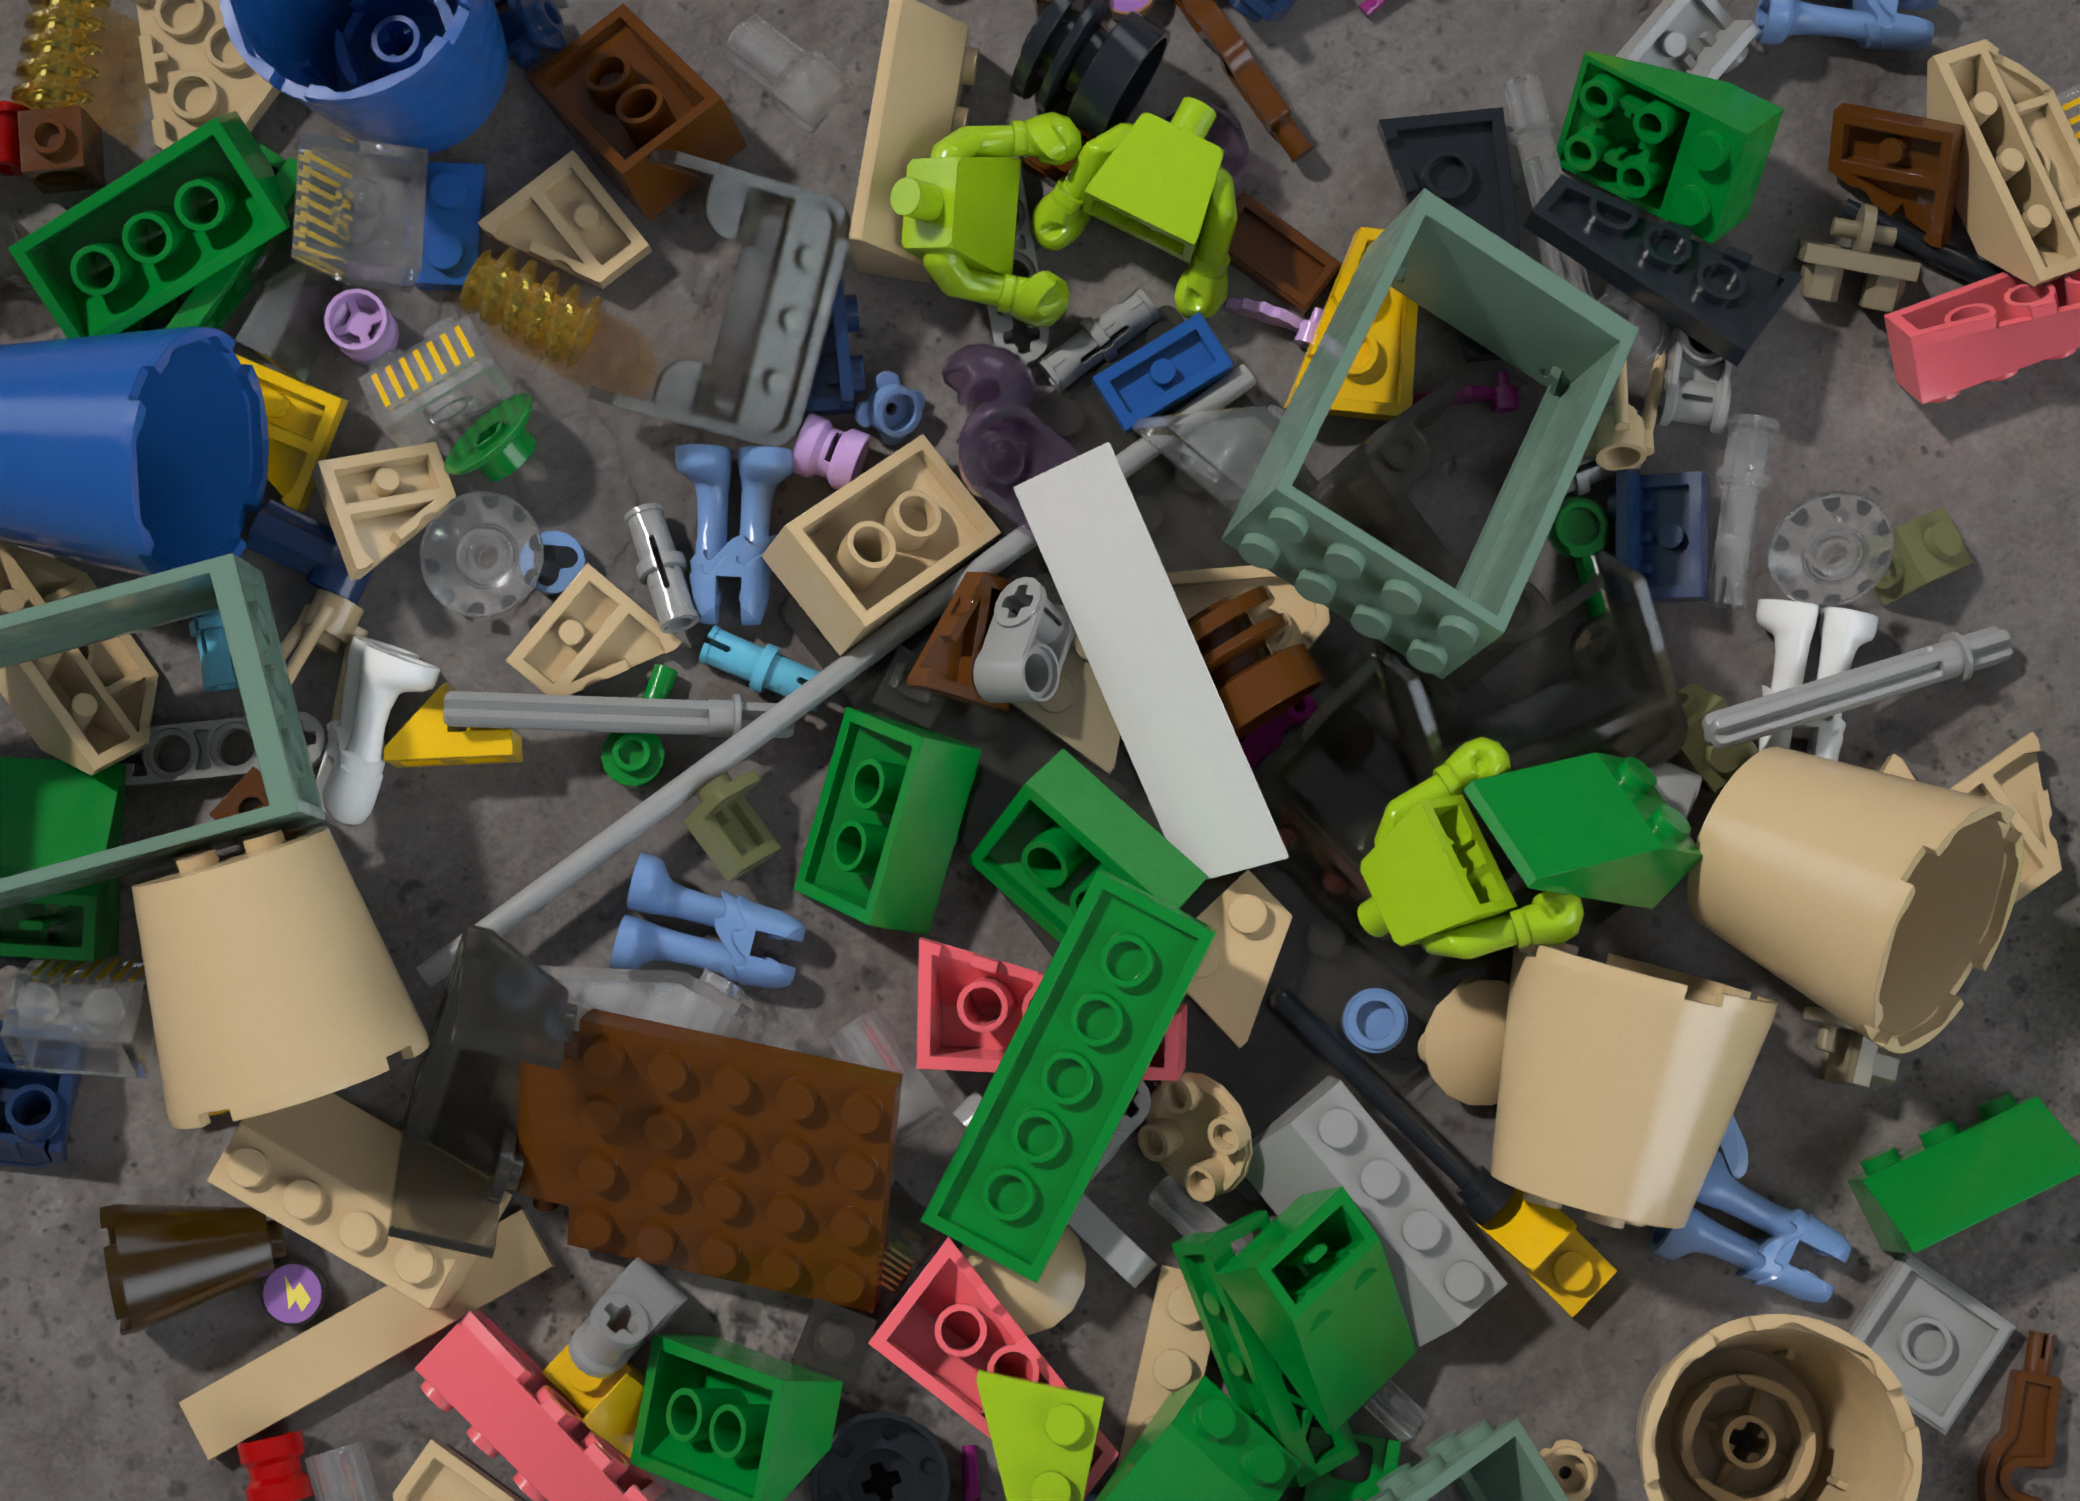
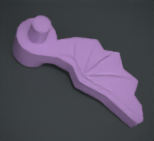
[1225,297,1323,349]

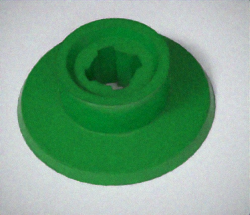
[444,393,537,482]

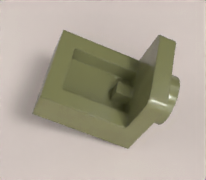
[1856,507,1974,605]
[1646,683,1759,794]
[683,769,781,883]

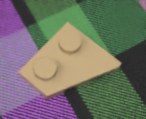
[477,150,652,289]
[312,442,456,581]

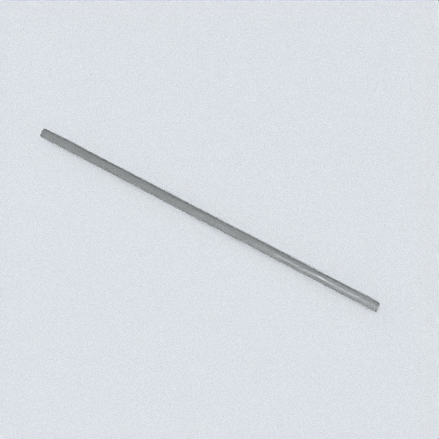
[416,364,1257,988]

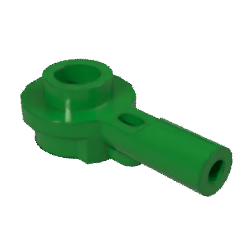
[1547,497,1616,623]
[601,664,678,788]

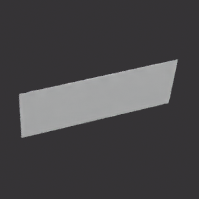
[1014,442,1289,880]

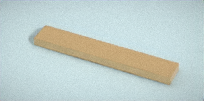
[179,1209,556,1460]

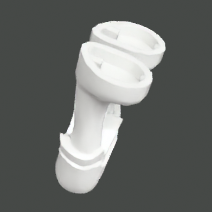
[1756,599,1878,761]
[316,636,441,825]

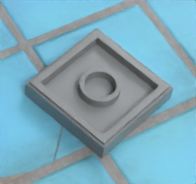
[1848,1253,2016,1435]

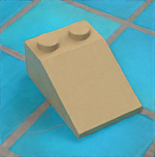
[761,434,1002,656]

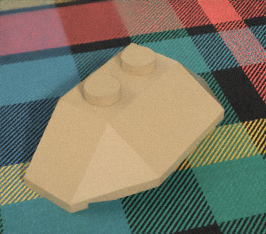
[1926,39,2080,287]
[0,541,158,776]

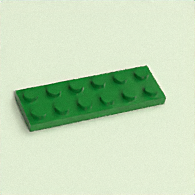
[920,868,1218,1283]

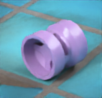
[324,288,399,365]
[792,413,871,490]

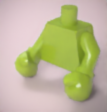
[1030,97,1238,319]
[890,112,1082,327]
[1358,737,1584,959]

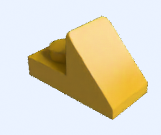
[384,682,523,768]
[1476,1188,1617,1318]
[541,1344,645,1459]

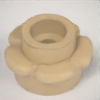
[1539,1439,1598,1501]

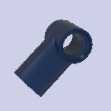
[246,499,377,605]

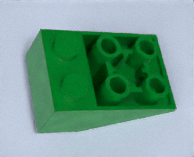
[1552,51,1784,244]
[0,756,126,961]
[1215,1186,1417,1435]

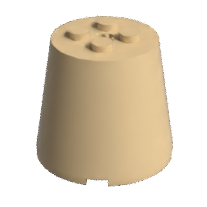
[1688,746,2023,1054]
[131,826,430,1129]
[1490,943,1778,1229]
[1636,1313,1923,1501]

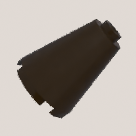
[100,1204,287,1335]

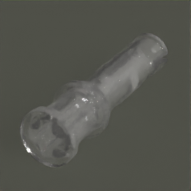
[1705,414,1781,610]

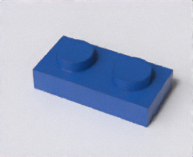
[413,161,488,292]
[1092,312,1234,436]

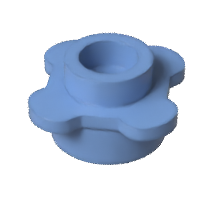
[855,371,925,445]

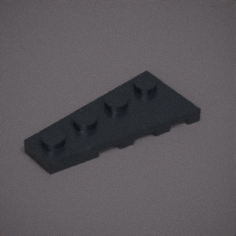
[1377,107,1521,363]
[1523,174,1803,367]

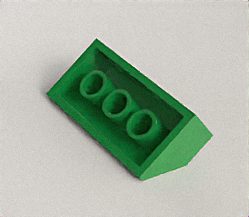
[8,111,291,338]

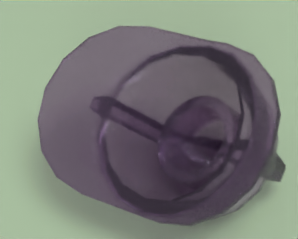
[956,399,1080,531]

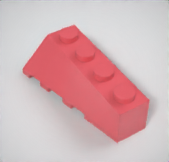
[1884,271,2080,404]
[916,937,1187,1081]
[868,1237,1119,1501]
[414,1308,665,1501]

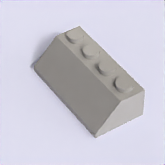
[1246,1076,1508,1349]

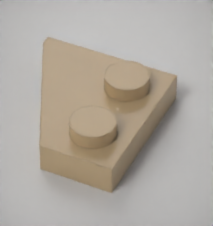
[505,563,682,695]
[1949,732,2062,904]
[1186,869,1293,1049]

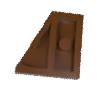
[1828,103,1964,248]
[907,572,1018,711]

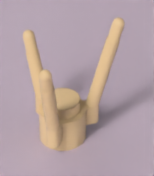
[1584,351,1667,471]
[281,589,369,721]

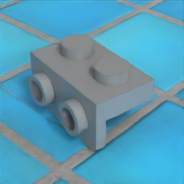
[1615,0,1760,80]

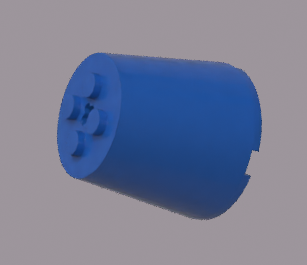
[219,0,509,156]
[0,326,269,578]

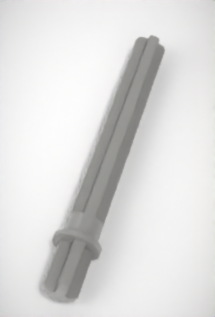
[1702,626,2013,750]
[443,691,795,738]

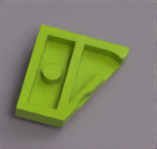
[976,1369,1104,1501]

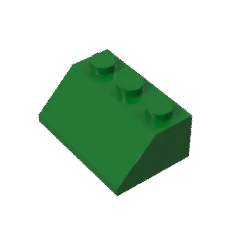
[794,707,982,935]
[967,748,1208,943]
[1847,1091,2080,1254]
[630,1334,843,1501]

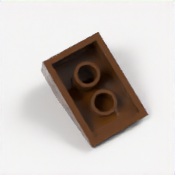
[526,3,747,221]

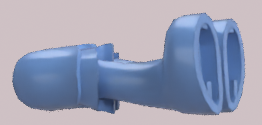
[1754,0,1938,52]
[675,444,793,626]
[610,853,806,989]
[1648,1151,1852,1303]

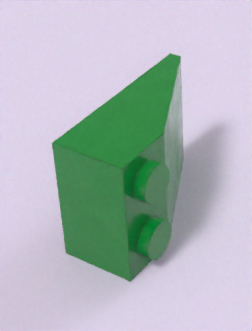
[1463,752,1703,909]
[1095,1375,1302,1501]

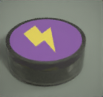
[260,1260,330,1326]

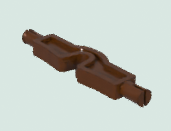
[1173,0,1314,163]
[1977,1330,2062,1501]

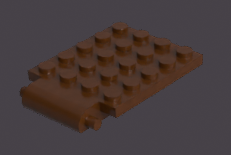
[514,1008,903,1313]

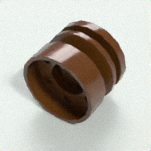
[1187,585,1326,740]

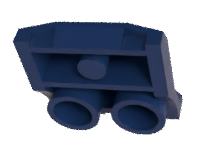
[0,1020,91,1170]

